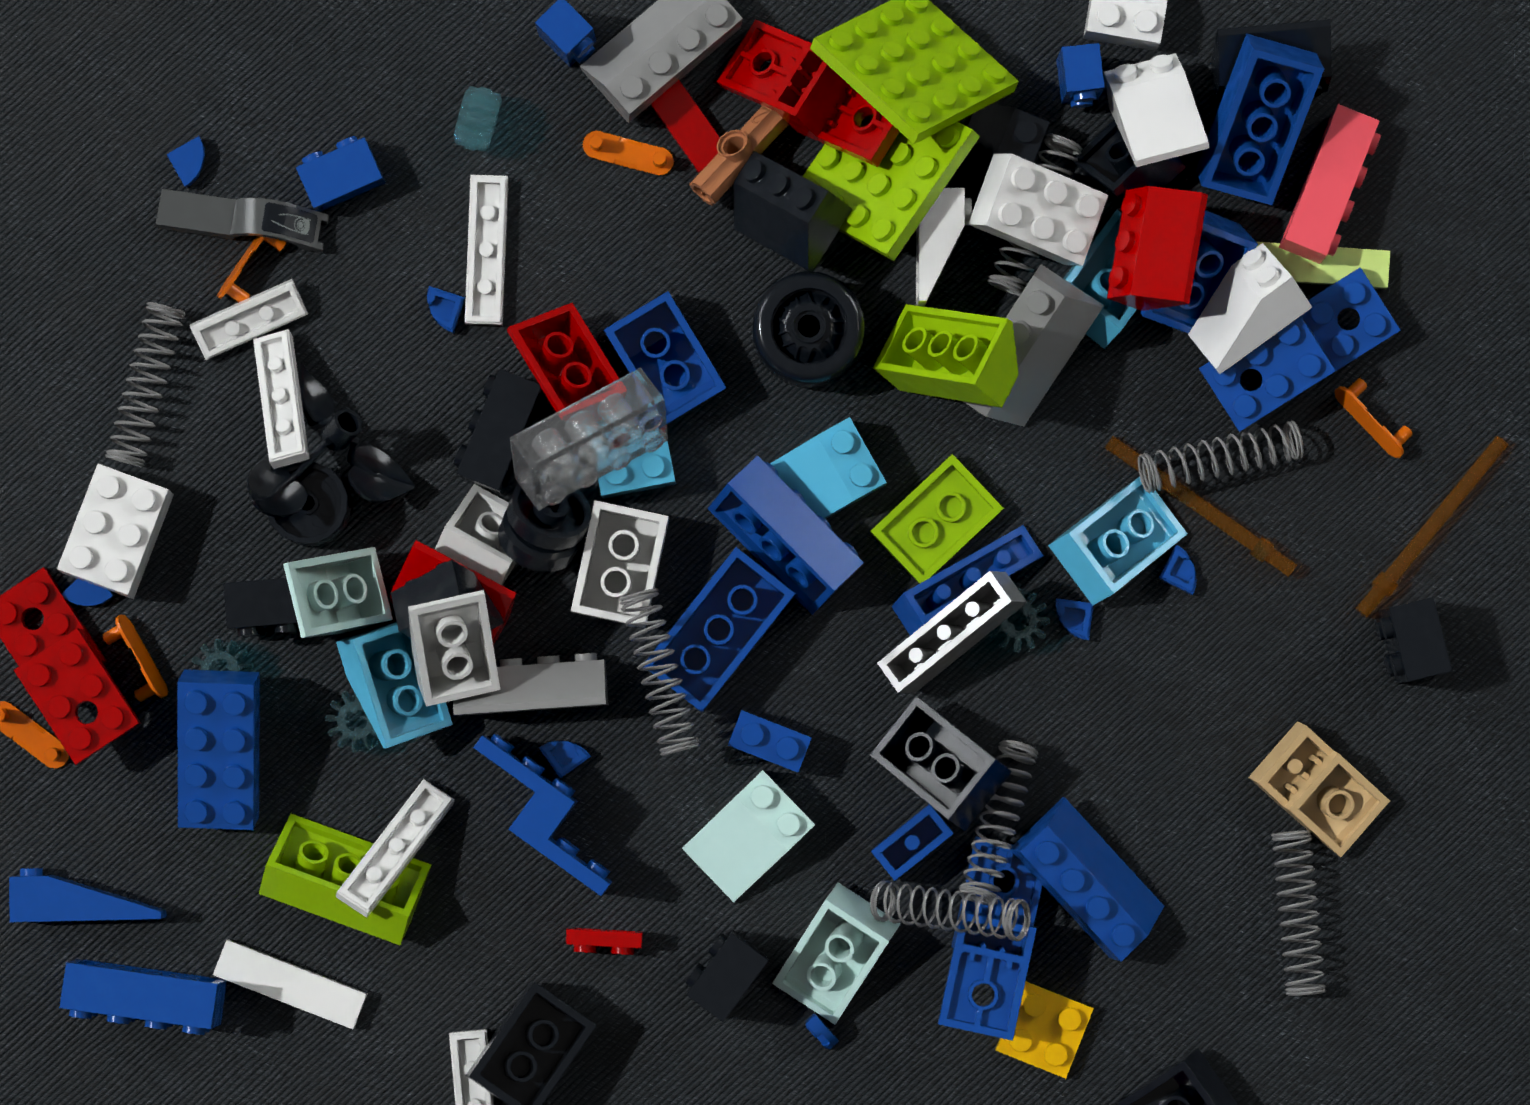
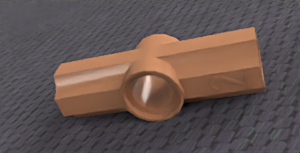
[689,106,788,206]

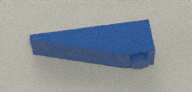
[891,525,1043,636]
[9,868,167,922]

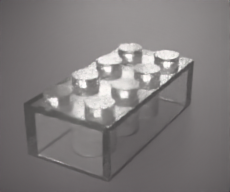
[510,367,668,511]

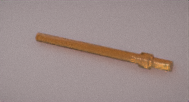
[1104,436,1297,577]
[1355,436,1508,618]

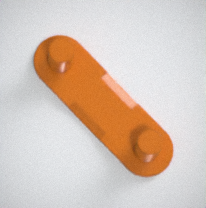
[583,131,674,176]
[217,236,287,302]
[1335,378,1412,458]
[103,614,168,702]
[0,701,69,769]

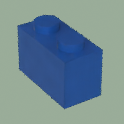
[535,0,596,67]
[1056,43,1105,108]
[296,136,385,212]
[728,710,812,773]
[871,804,954,881]

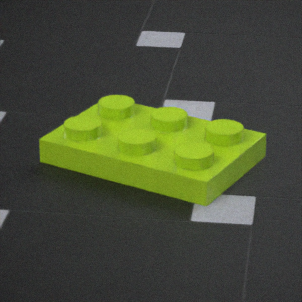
[870,454,1004,584]

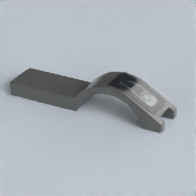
[156,189,329,253]

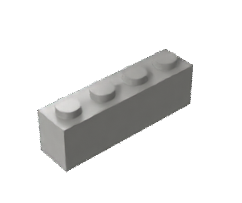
[877,571,1027,693]

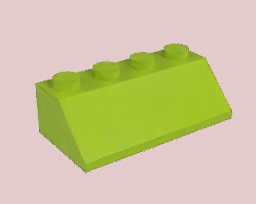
[873,304,1019,408]
[259,814,431,945]

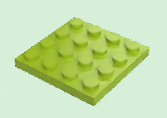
[810,0,1019,144]
[802,115,980,261]

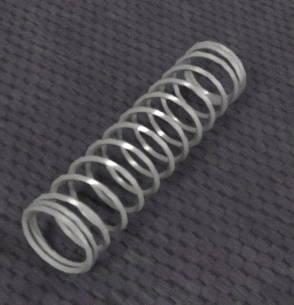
[987,133,1083,296]
[105,302,186,467]
[1138,420,1304,494]
[619,588,700,756]
[959,740,1038,905]
[1271,830,1327,996]
[870,880,1031,942]

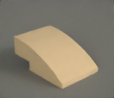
[1248,721,1390,857]

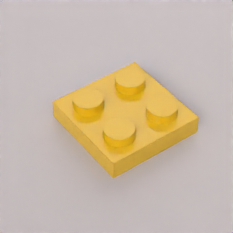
[995,981,1094,1079]

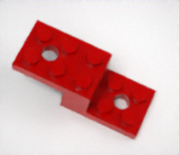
[717,19,900,167]
[0,567,141,765]

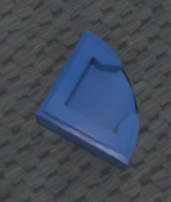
[167,136,205,188]
[427,286,465,334]
[1158,545,1197,595]
[62,579,115,606]
[1055,598,1093,641]
[539,741,592,778]
[805,1013,839,1050]

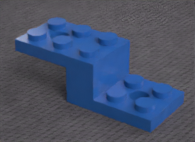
[1199,267,1401,432]
[473,734,613,896]
[938,836,1042,1041]

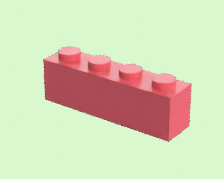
[1279,104,1381,264]

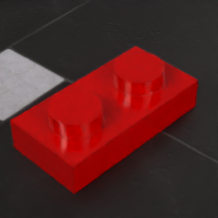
[566,928,643,955]

